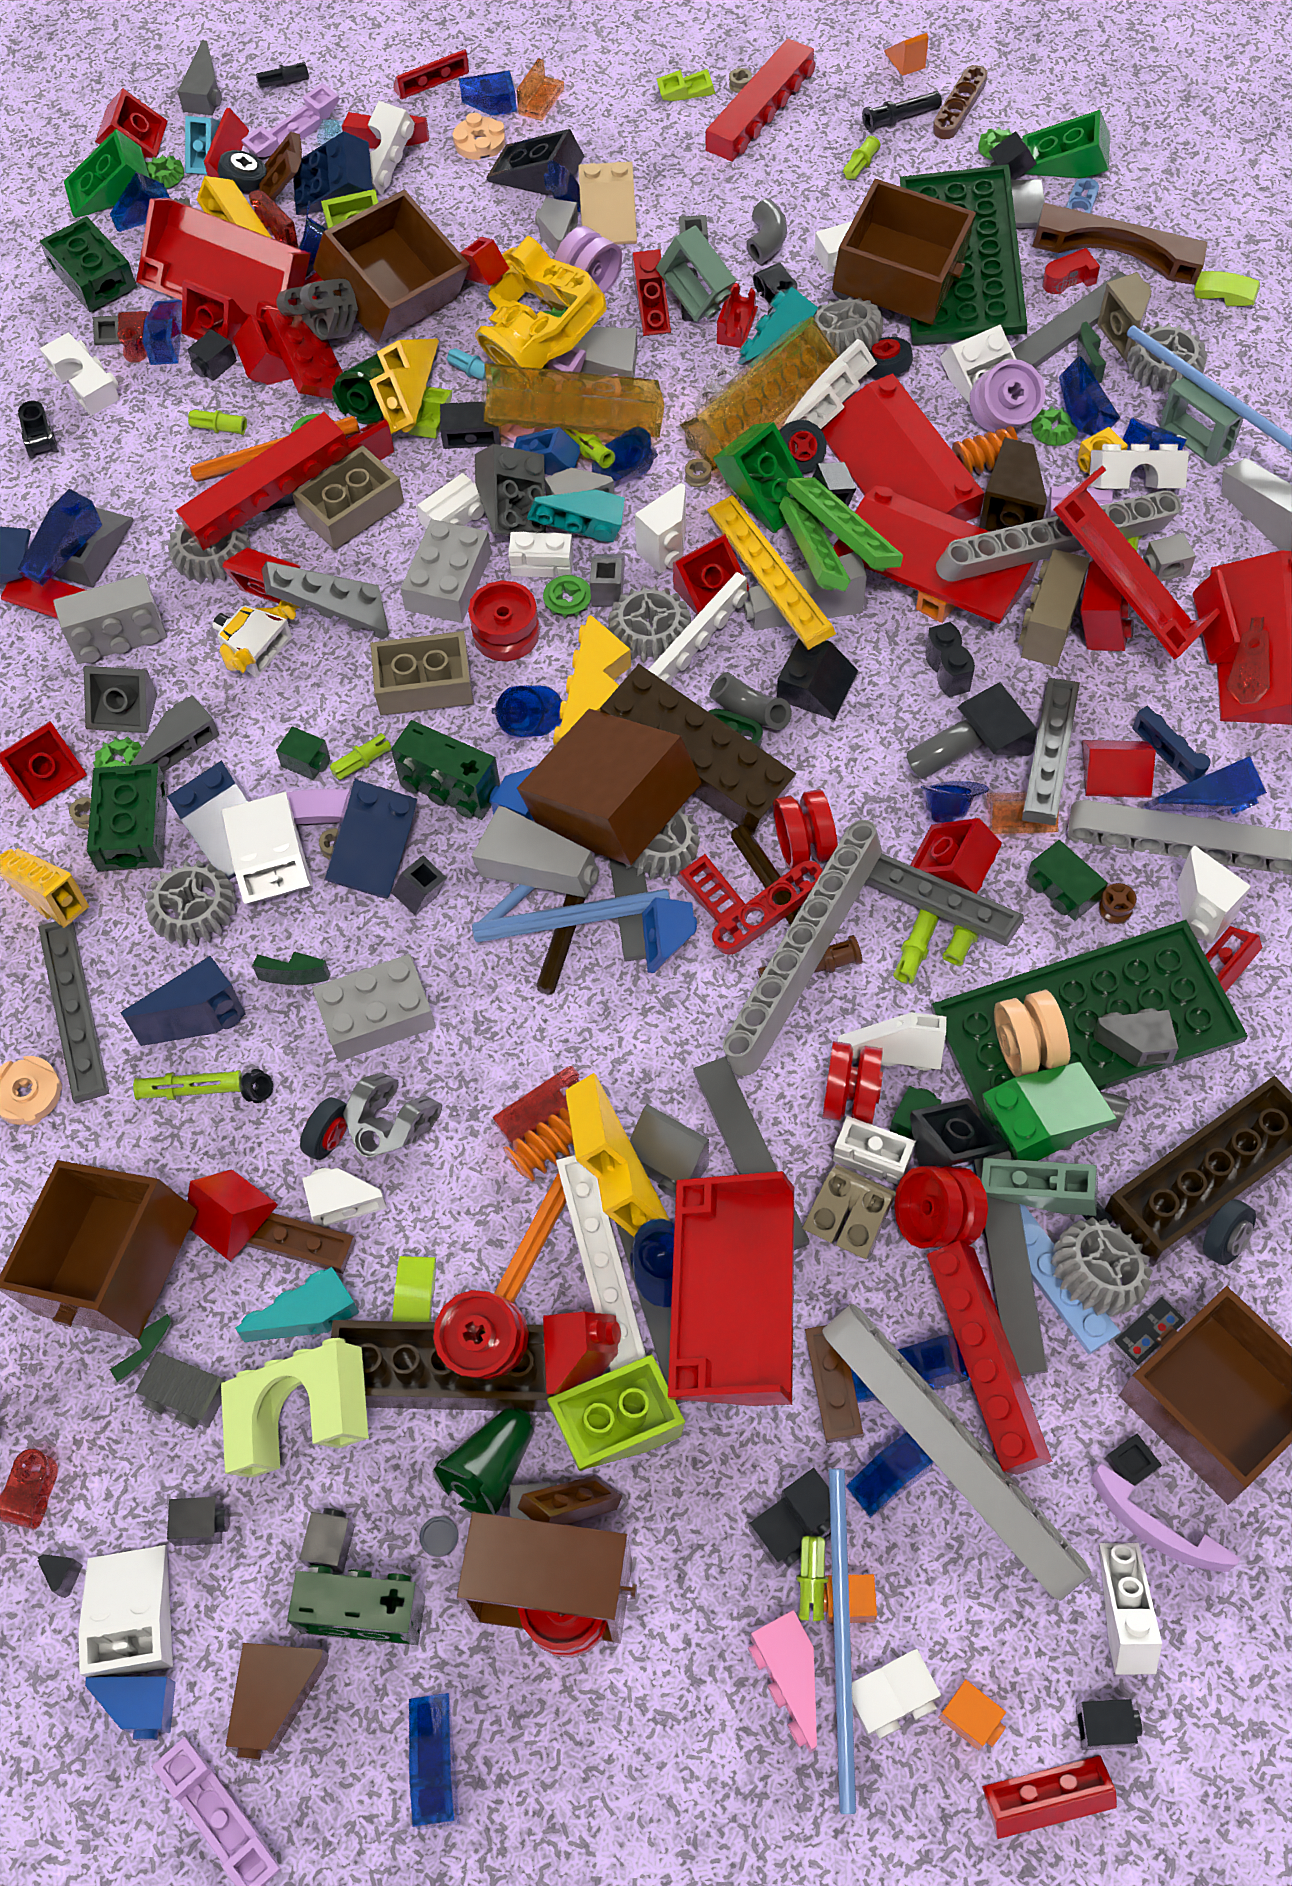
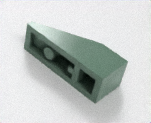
[982,1158,1098,1216]

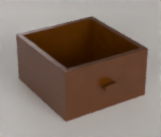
[832,178,976,325]
[313,189,470,344]
[517,708,702,865]
[0,1160,197,1340]
[1118,1286,1292,1505]
[457,1512,637,1644]

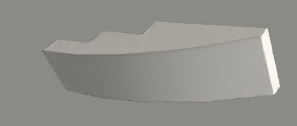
[784,339,877,429]

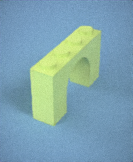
[221,1338,369,1478]

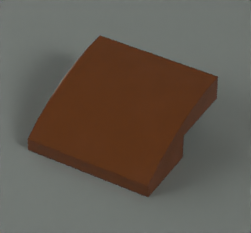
[259,131,302,207]

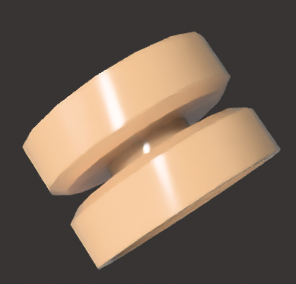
[994,990,1070,1077]

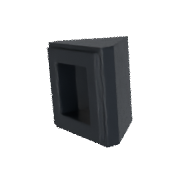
[37,1554,83,1598]

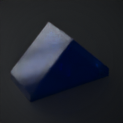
[1122,417,1188,450]

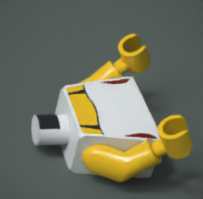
[213,600,301,678]

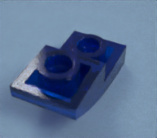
[544,160,581,212]

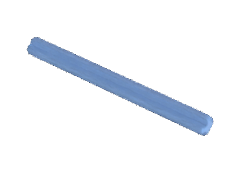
[472,889,670,942]

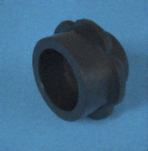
[240,1069,273,1103]

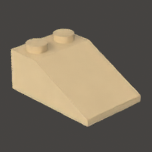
[578,162,637,245]

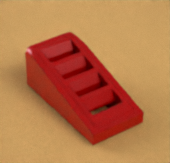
[677,854,745,924]

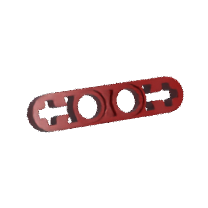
[712,861,823,955]

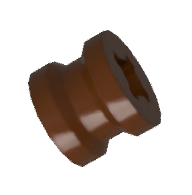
[1099,883,1137,924]

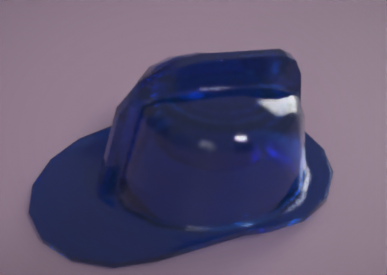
[299,201,326,265]
[592,427,658,482]
[491,685,562,737]
[920,781,989,823]
[630,1218,675,1308]

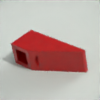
[460,236,510,286]
[632,249,671,336]

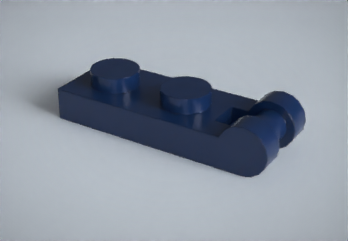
[1132,705,1211,786]

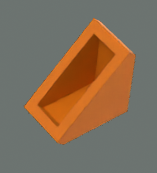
[884,33,929,76]

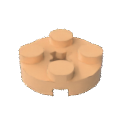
[452,113,505,160]
[0,1056,62,1126]

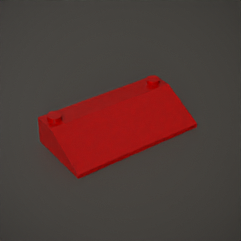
[136,198,310,319]
[821,373,984,522]
[1053,465,1221,660]
[833,485,1039,624]
[1210,550,1292,725]
[668,1171,795,1406]

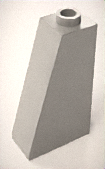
[544,327,638,390]
[1222,458,1292,551]
[744,552,867,631]
[471,806,599,898]

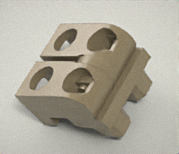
[802,1164,896,1260]

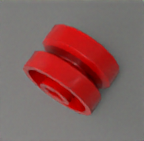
[468,580,540,662]
[773,789,838,870]
[822,1041,883,1125]
[894,1166,988,1249]
[433,1290,529,1379]
[518,1607,609,1658]

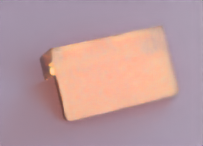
[516,58,564,121]
[987,792,1059,834]

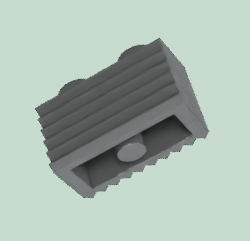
[135,1351,225,1430]

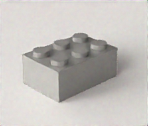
[400,519,492,623]
[53,573,167,664]
[312,954,436,1062]

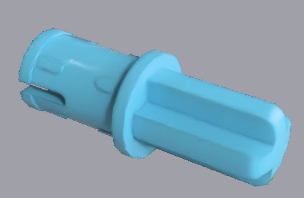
[447,348,501,386]

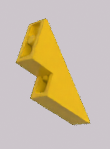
[370,338,439,434]
[553,615,631,745]
[0,848,90,928]
[565,1073,673,1245]

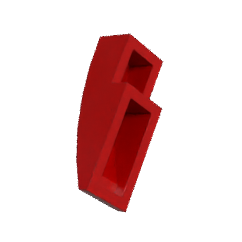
[342,112,430,149]

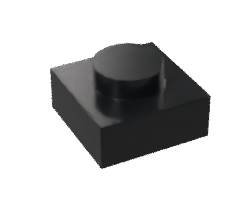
[1104,1433,1162,1486]

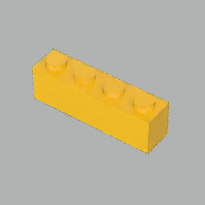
[196,176,272,238]

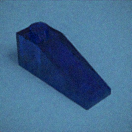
[143,300,182,365]
[1059,356,1121,436]
[17,488,102,586]
[851,1334,970,1403]
[409,1693,460,1830]

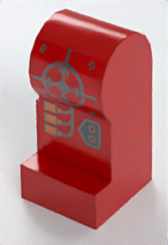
[1042,248,1100,294]

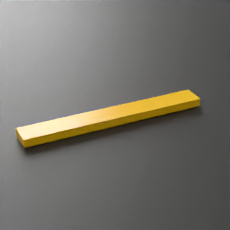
[707,495,836,650]

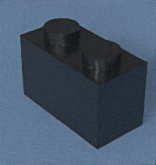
[440,401,501,449]

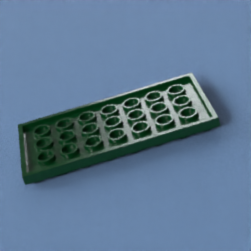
[900,165,1028,345]
[931,920,1248,1127]

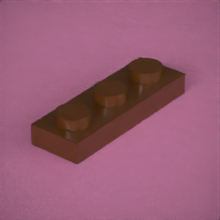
[245,1213,356,1274]
[805,1325,864,1444]
[517,1475,622,1525]

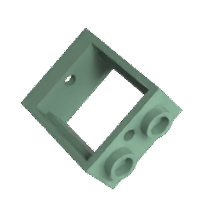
[656,225,737,322]
[1160,377,1244,466]

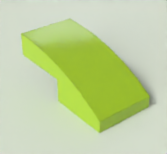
[656,68,716,101]
[1194,271,1260,306]
[409,386,452,439]
[392,1256,436,1322]

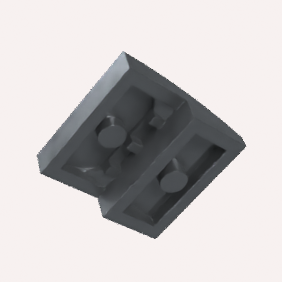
[1011,179,1045,228]

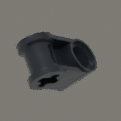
[753,263,798,307]
[18,400,59,458]

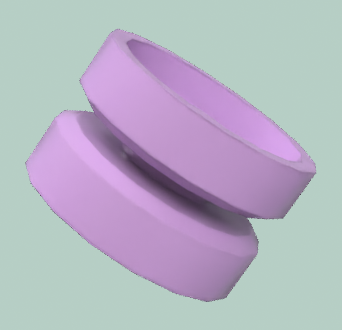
[554,226,622,294]
[970,359,1045,433]

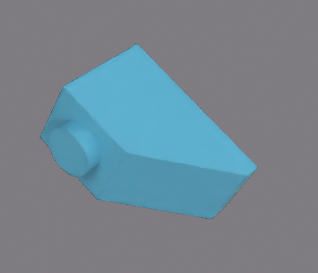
[185,116,220,174]

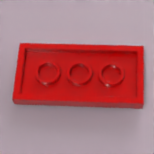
[263,308,343,399]

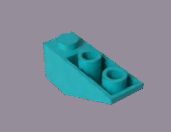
[737,287,819,365]
[527,489,625,542]
[235,1267,359,1342]

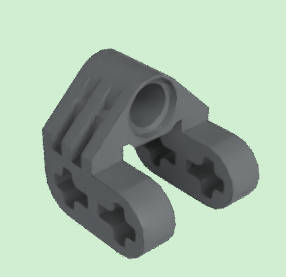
[276,279,358,340]
[343,1072,442,1157]

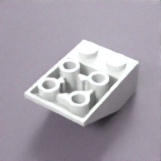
[940,325,1017,405]
[222,792,314,905]
[78,1545,173,1677]

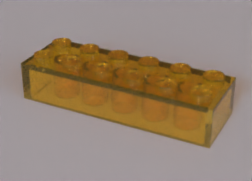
[680,316,839,473]
[481,363,665,439]

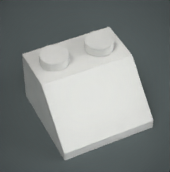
[635,482,686,574]
[1177,846,1251,944]

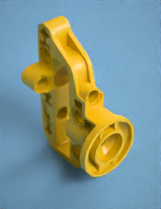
[475,236,607,391]

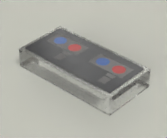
[1108,1294,1189,1372]

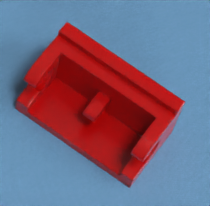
[717,283,758,348]

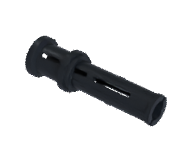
[862,91,942,132]

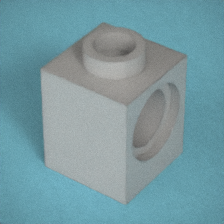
[1143,533,1196,582]

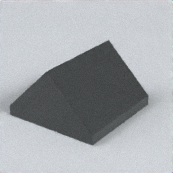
[83,666,158,733]

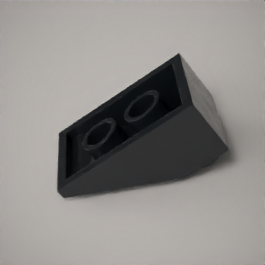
[486,129,585,194]

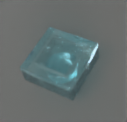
[317,119,344,145]

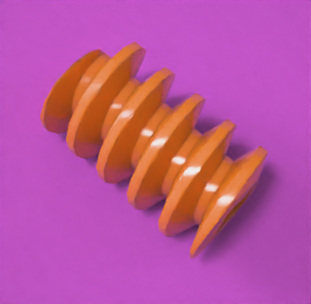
[952,426,1018,476]
[503,1108,574,1182]

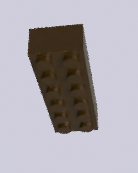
[600,663,797,835]
[1105,1075,1292,1267]
[331,1320,555,1412]

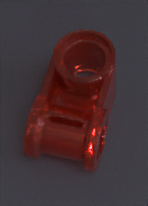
[117,311,152,363]
[0,1449,59,1530]

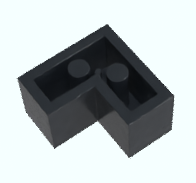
[749,1467,831,1569]

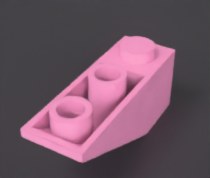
[748,1610,817,1753]

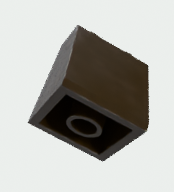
[979,437,1047,532]

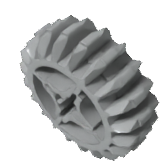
[806,297,883,359]
[1127,322,1207,394]
[168,524,251,585]
[608,584,691,663]
[625,806,700,881]
[145,860,237,947]
[1050,1217,1153,1317]

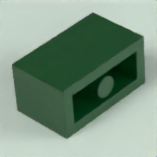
[1027,839,1108,921]

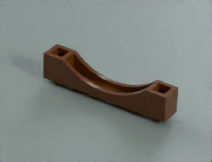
[1032,202,1208,285]

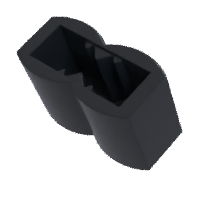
[925,622,975,697]

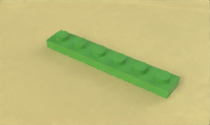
[786,477,903,571]
[779,496,851,592]

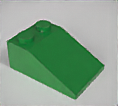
[1022,109,1110,178]
[64,129,151,218]
[713,422,804,533]
[982,1062,1117,1161]

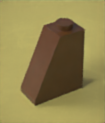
[225,1643,329,1761]

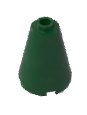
[332,353,385,425]
[432,1408,534,1515]

